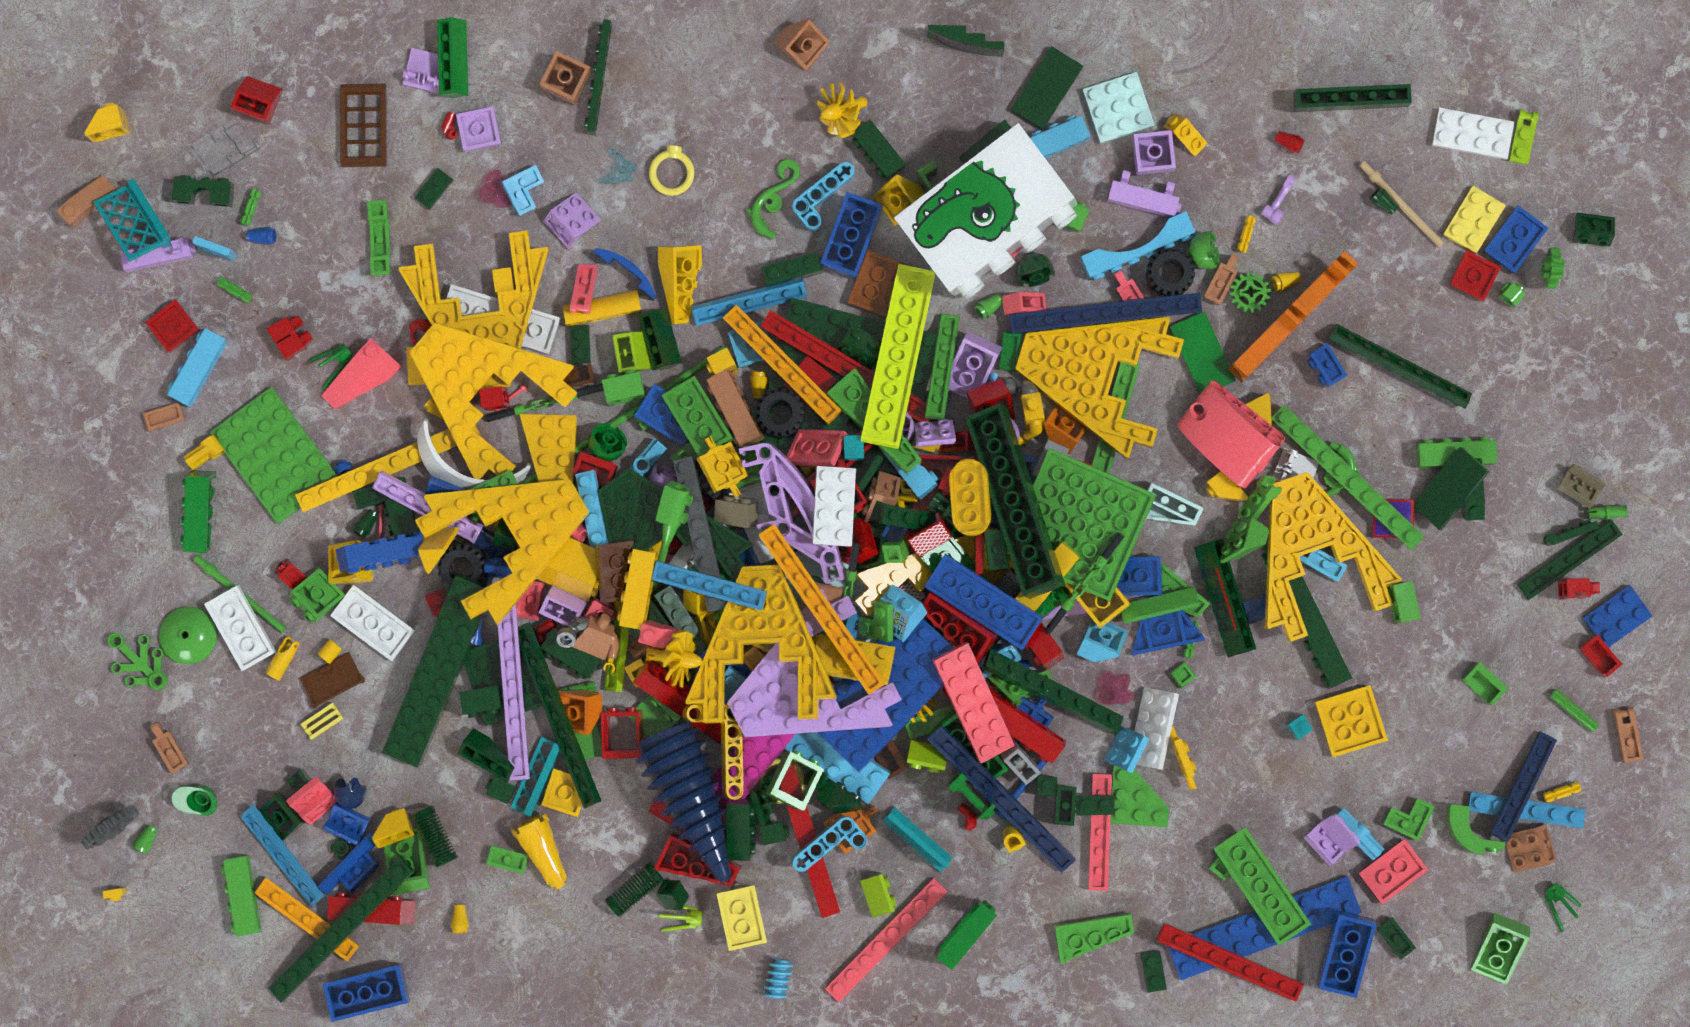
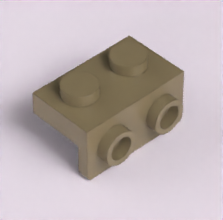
[1557,464,1606,509]

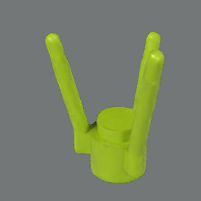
[658,905,702,932]

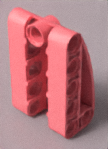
[1177,381,1285,488]

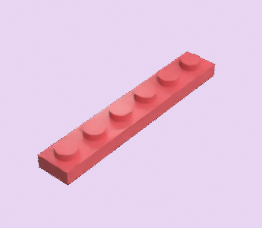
[1088,774,1112,891]

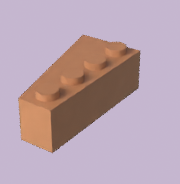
[707,369,765,448]

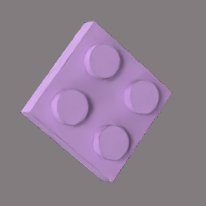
[456,106,501,152]

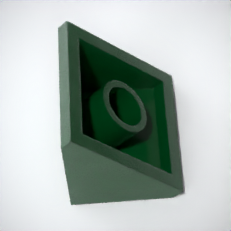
[259,793,305,841]

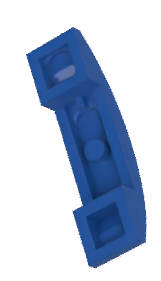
[593,248,656,301]

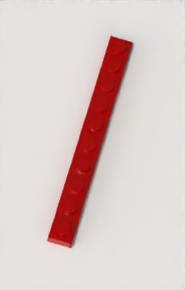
[760,310,930,422]

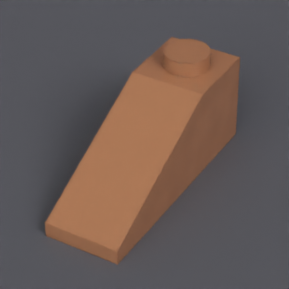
[57,175,116,228]

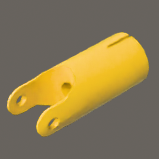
[265,636,299,681]

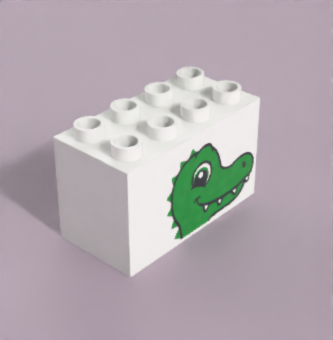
[894,123,1078,299]

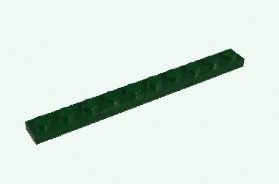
[518,622,602,809]
[268,857,415,1003]

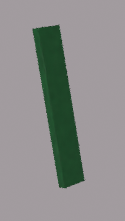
[1517,519,1623,600]

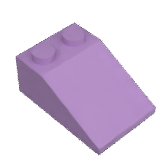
[949,331,1002,399]

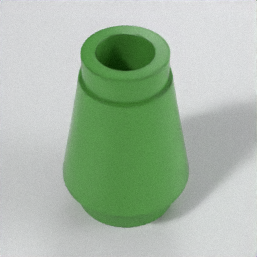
[975,294,1003,319]
[132,825,158,855]

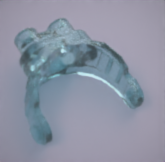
[599,149,637,184]

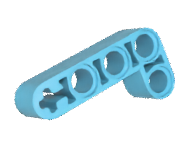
[792,162,855,232]
[791,815,867,872]

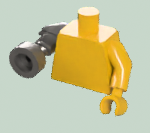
[1005,377,1045,446]

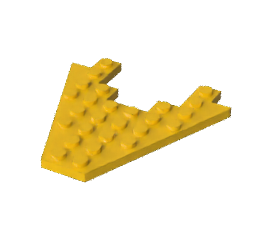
[1015,317,1184,460]

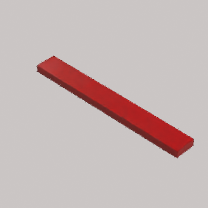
[780,765,840,918]
[1156,922,1304,1002]

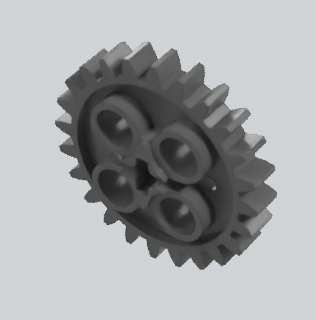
[81,805,139,850]

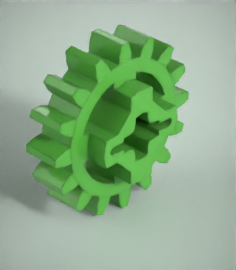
[1541,247,1565,289]
[1229,272,1271,314]

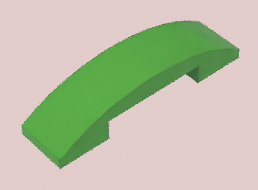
[367,200,391,276]

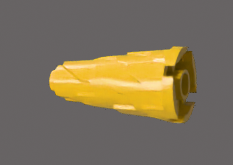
[511,812,567,890]

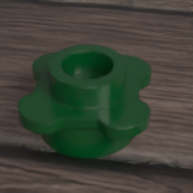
[330,837,354,860]

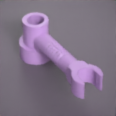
[1261,175,1296,225]

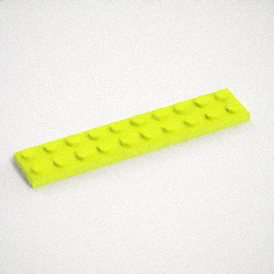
[861,264,936,449]

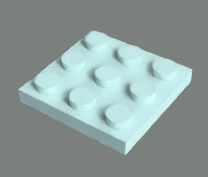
[1082,72,1155,144]

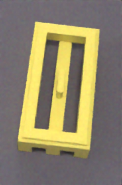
[301,703,344,740]

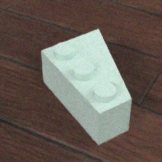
[1146,482,1204,525]

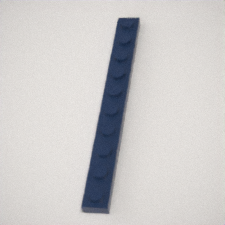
[1009,293,1202,334]
[927,724,1076,873]

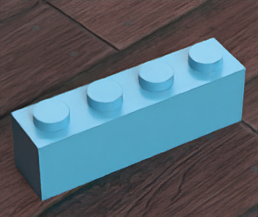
[1030,115,1091,159]
[168,328,228,408]

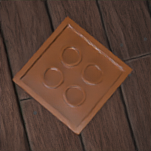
[847,250,913,318]

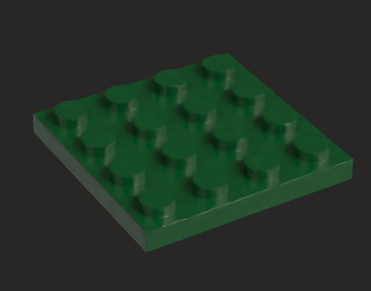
[464,628,543,726]

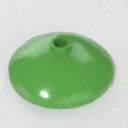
[159,607,217,664]

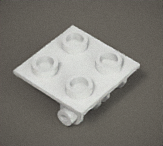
[1273,448,1319,483]

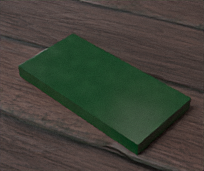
[1011,46,1084,130]
[1414,447,1490,531]

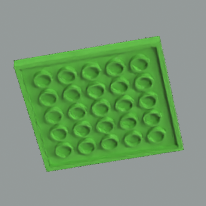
[1033,448,1157,601]

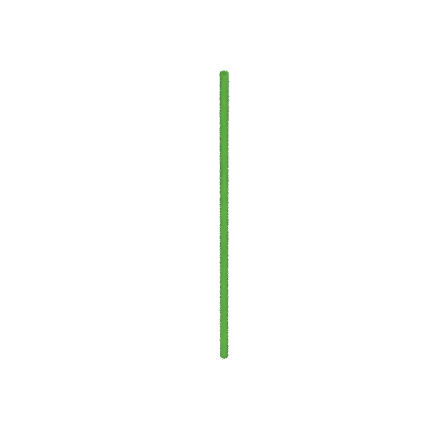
[456,346,725,535]

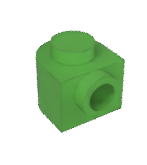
[1499,281,1525,308]

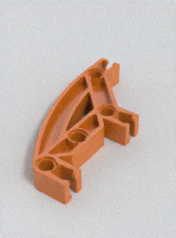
[1228,251,1358,383]

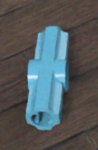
[630,438,667,476]
[1336,807,1384,861]

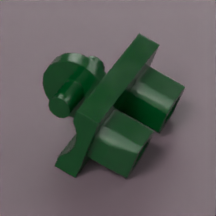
[927,492,955,527]
[744,789,777,826]

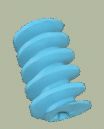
[763,957,794,999]

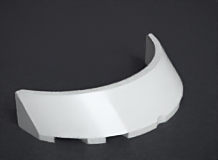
[417,418,531,490]

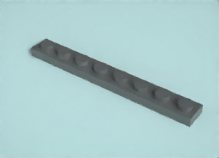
[673,456,727,612]

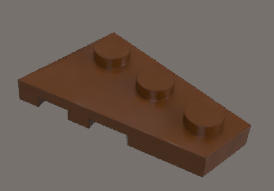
[595,540,634,603]

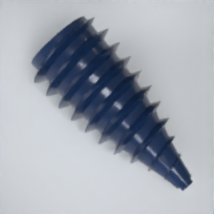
[635,722,731,884]

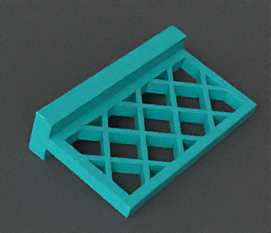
[93,178,171,262]
[882,807,953,872]

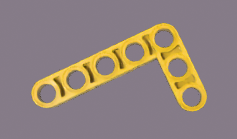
[683,704,743,800]

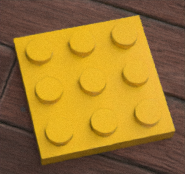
[1314,685,1388,757]

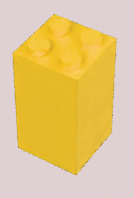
[536,538,599,602]

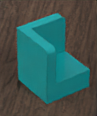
[844,435,864,461]
[1286,714,1313,741]

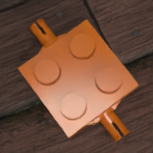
[823,805,878,854]

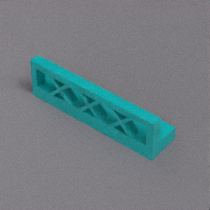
[510,736,561,817]

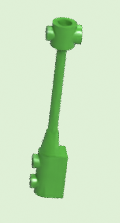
[638,481,693,630]

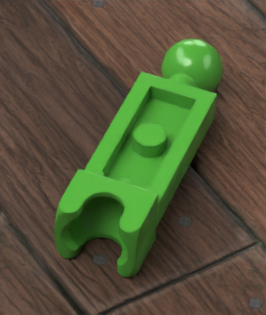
[1231,475,1282,529]

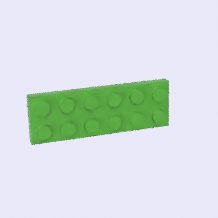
[1213,827,1311,946]

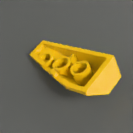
[658,245,702,324]

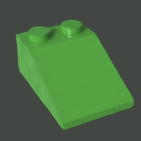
[384,827,431,895]
[1471,912,1531,985]

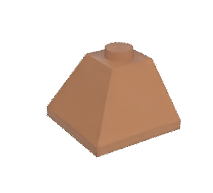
[773,18,830,71]

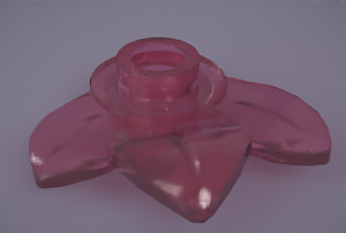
[480,170,512,208]
[1099,671,1136,705]

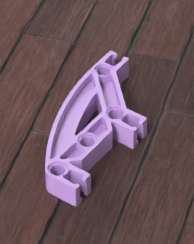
[739,443,846,584]

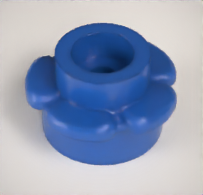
[334,460,352,476]

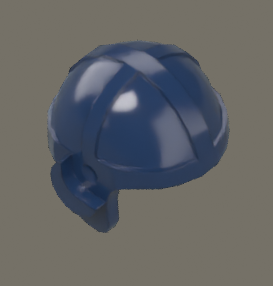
[333,778,367,809]

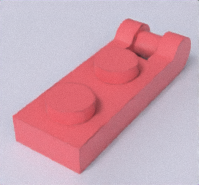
[570,264,598,314]

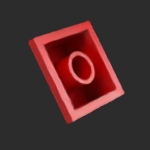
[967,378,1015,420]

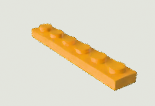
[255,877,360,962]

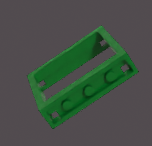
[935,900,997,970]

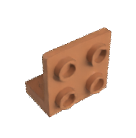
[862,471,901,523]
[1505,824,1557,872]

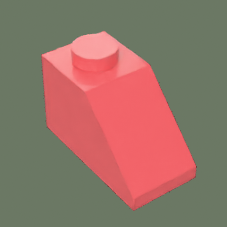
[1002,292,1047,315]
[638,620,685,648]

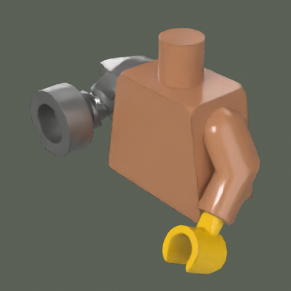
[556,614,619,673]

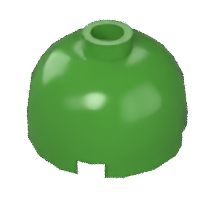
[1187,230,1219,269]

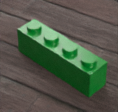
[437,17,469,98]

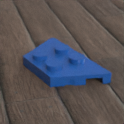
[1132,610,1206,656]

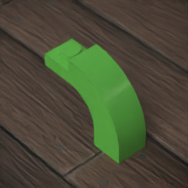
[1446,804,1505,855]

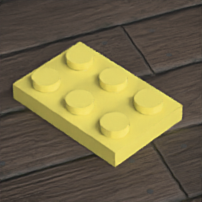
[1443,186,1506,254]
[717,885,767,951]

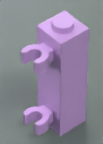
[1107,170,1182,218]
[120,237,196,272]

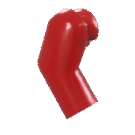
[441,111,458,140]
[535,619,556,644]
[957,802,977,831]

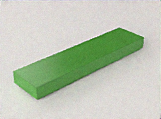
[1121,587,1199,624]

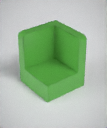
[882,536,911,563]

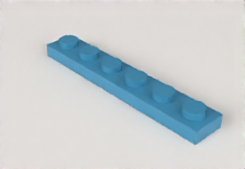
[691,278,807,326]
[652,561,767,610]
[1468,792,1586,828]
[240,805,325,907]

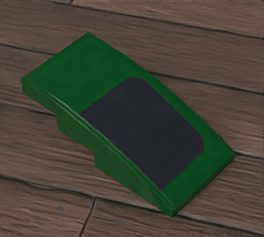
[927,25,1004,57]

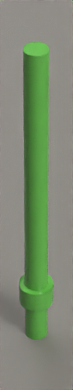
[193,555,287,633]

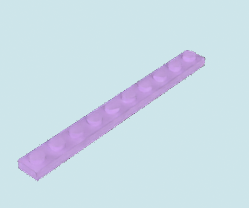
[498,604,530,780]

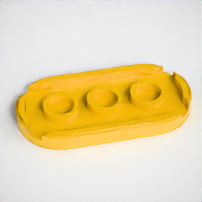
[949,459,991,536]

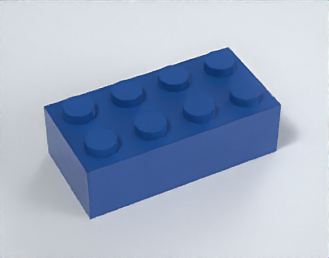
[820,192,883,279]
[1316,909,1377,998]
[323,964,410,1022]

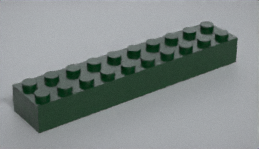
[965,403,1065,599]
[382,574,488,768]

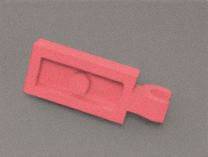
[1114,270,1145,321]

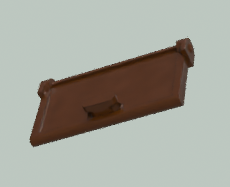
[300,652,365,709]

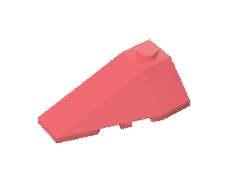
[321,338,402,409]

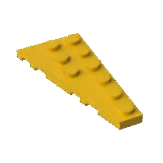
[519,414,577,485]

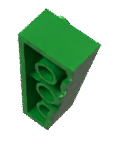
[180,470,216,553]

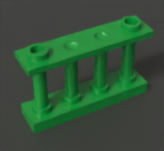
[946,773,996,820]

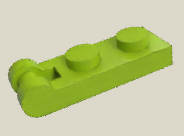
[1508,109,1539,165]

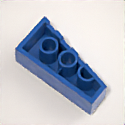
[335,531,423,574]

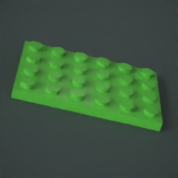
[210,387,338,524]

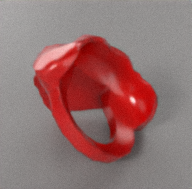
[409,319,432,345]

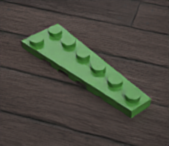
[827,368,921,474]

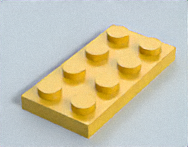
[816,634,895,686]

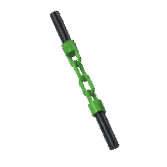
[486,383,604,422]
[1044,532,1125,634]
[842,542,860,626]

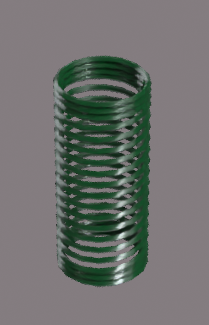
[411,805,458,868]
[605,862,664,918]

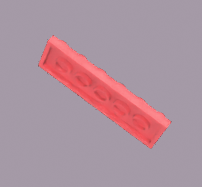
[932,642,1015,763]

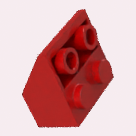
[230,76,283,125]

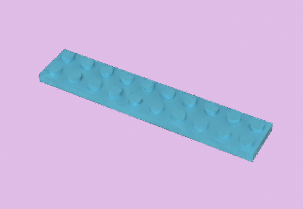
[724,666,890,804]

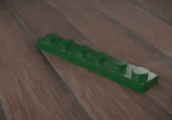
[584,19,612,136]
[879,504,964,537]

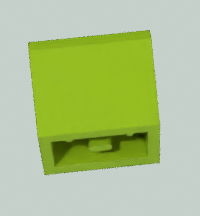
[612,331,653,375]
[906,740,947,774]
[860,873,897,918]

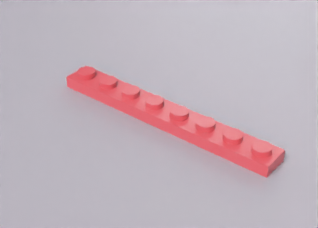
[825,878,947,1002]

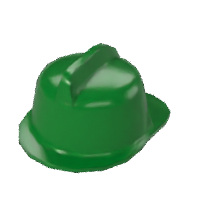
[172,785,218,816]

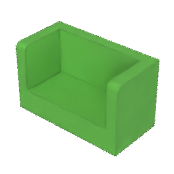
[1461,662,1508,705]

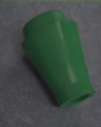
[1370,188,1399,215]
[352,509,379,538]

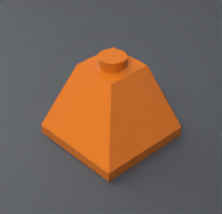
[1044,404,1087,454]
[558,690,602,735]

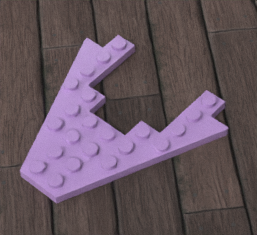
[727,589,902,737]

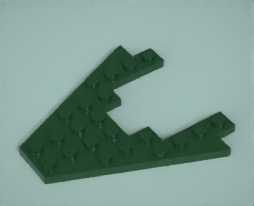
[598,468,754,634]

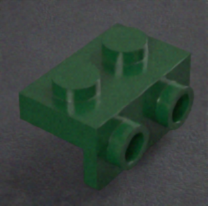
[838,324,882,369]

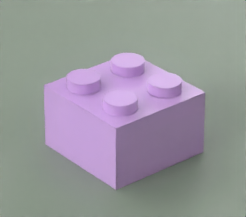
[1132,130,1176,176]

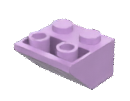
[539,586,588,626]

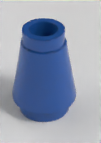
[247,226,277,245]

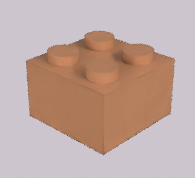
[539,51,592,105]

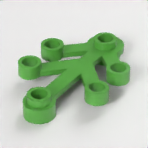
[108,633,168,690]

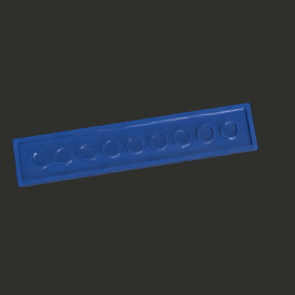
[1168,876,1362,980]

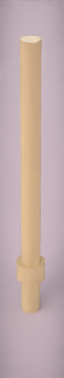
[1360,161,1444,248]

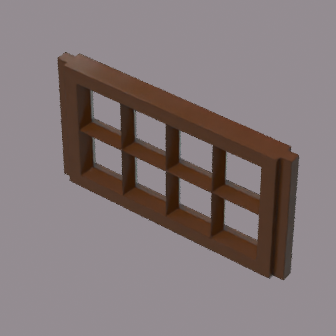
[340,83,387,167]

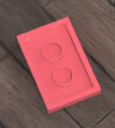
[786,429,848,467]
[1358,839,1428,905]

